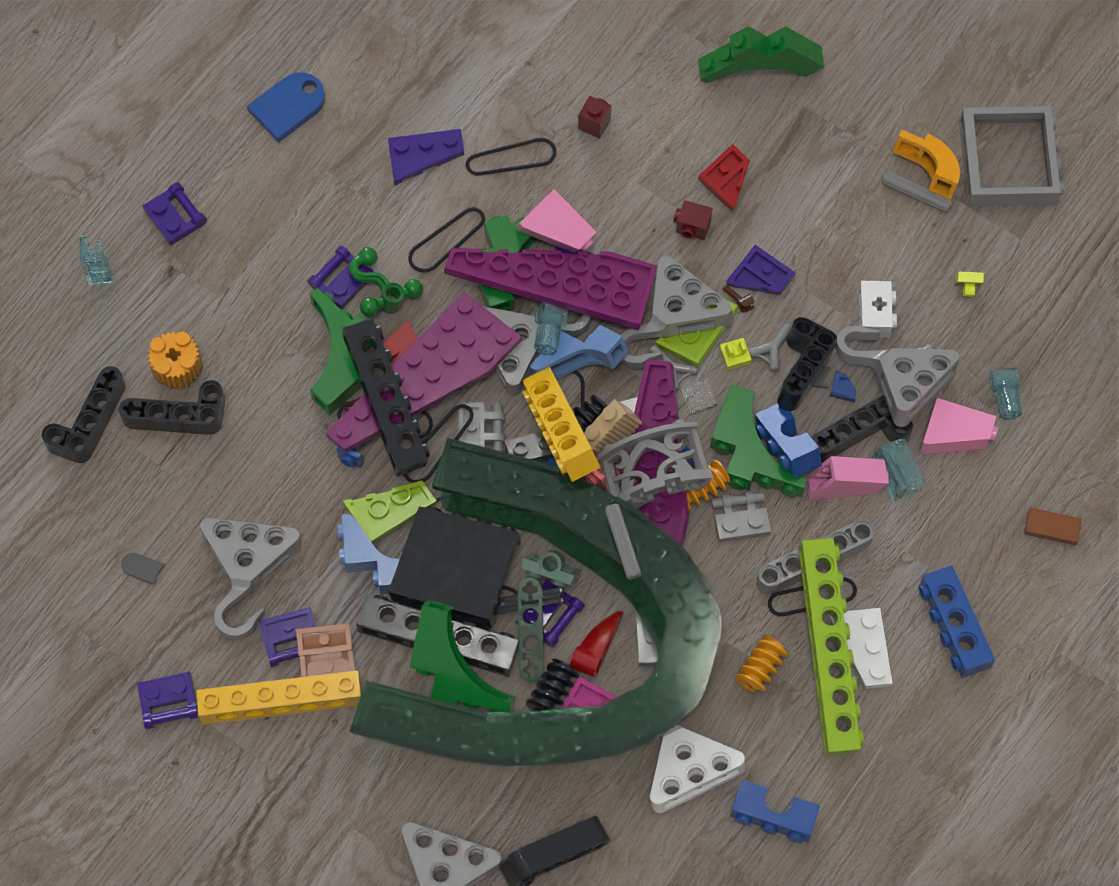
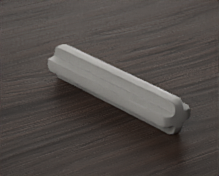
[882,170,952,212]
[605,504,641,580]

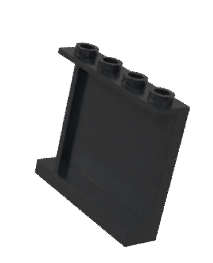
[388,506,521,628]

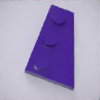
[388,129,464,186]

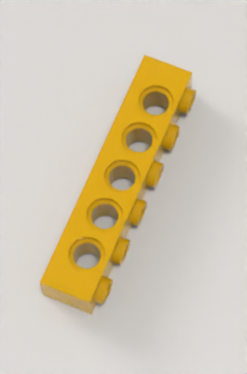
[522,367,601,482]
[196,670,363,725]

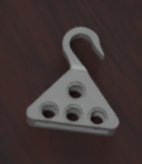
[621,256,734,369]
[483,306,591,396]
[836,325,959,427]
[200,518,301,640]
[401,822,502,886]

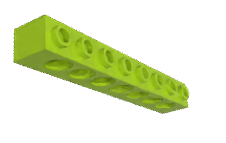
[798,538,864,756]

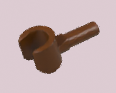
[723,285,755,312]

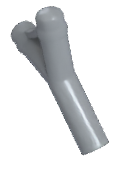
[748,323,792,371]
[649,345,698,391]

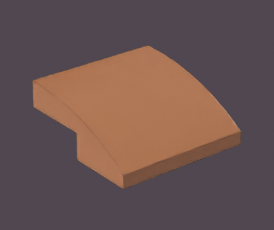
[296,623,355,677]

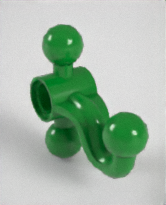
[349,247,423,317]

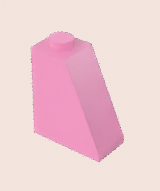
[515,189,596,253]
[919,398,998,454]
[805,456,889,501]

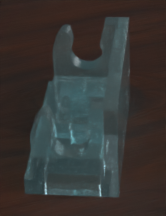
[80,236,113,284]
[872,438,926,501]

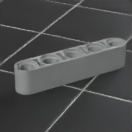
[757,520,874,595]

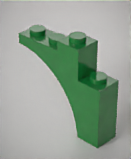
[698,26,824,83]
[477,215,539,311]
[310,288,376,416]
[710,384,807,498]
[409,600,516,715]

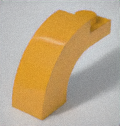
[892,130,960,200]

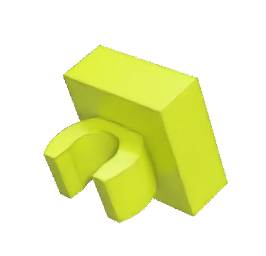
[955,272,984,297]
[719,338,752,371]

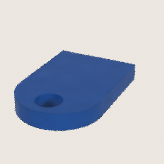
[247,72,325,143]

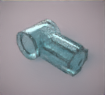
[534,301,568,355]
[990,368,1022,420]

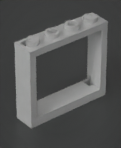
[960,106,1064,206]

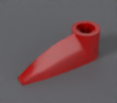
[570,611,623,678]

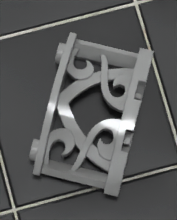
[596,419,713,514]

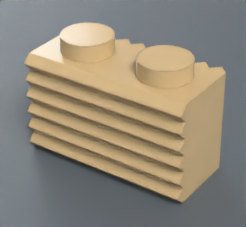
[584,398,642,454]

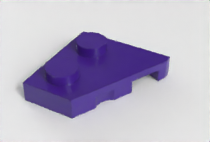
[726,245,795,295]

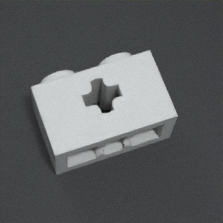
[858,281,897,338]

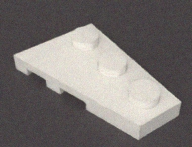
[827,608,893,689]

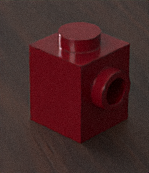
[578,95,611,139]
[673,200,713,241]

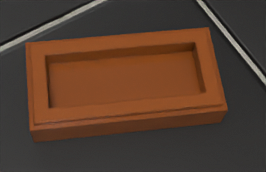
[1025,507,1082,545]

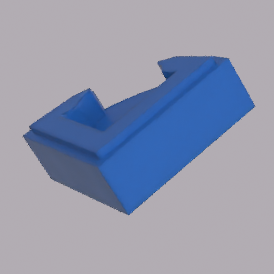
[830,370,856,402]

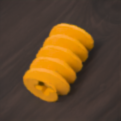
[687,460,730,512]
[734,634,789,694]

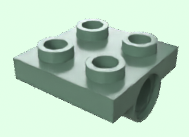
[521,550,581,587]

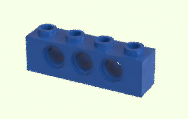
[919,565,995,678]

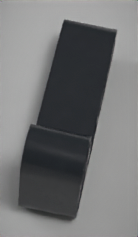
[777,317,837,411]
[41,366,125,463]
[119,380,225,435]
[812,395,913,463]
[499,816,610,886]

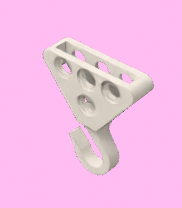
[636,684,745,813]

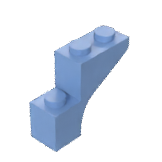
[529,325,629,379]
[337,514,400,594]

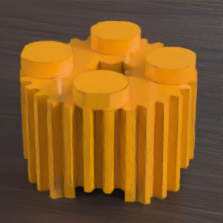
[148,331,203,390]

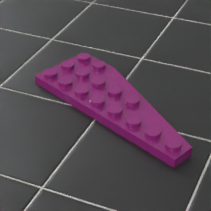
[444,248,658,330]
[326,292,522,453]
[602,359,689,568]

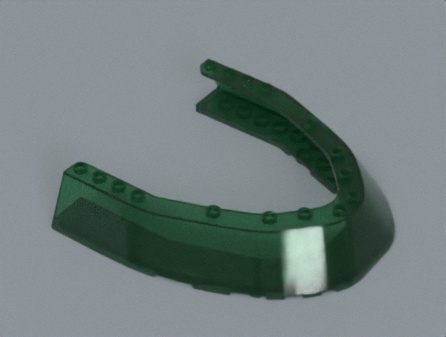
[349,438,722,766]

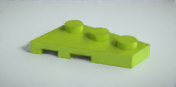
[655,298,739,368]
[343,481,437,544]

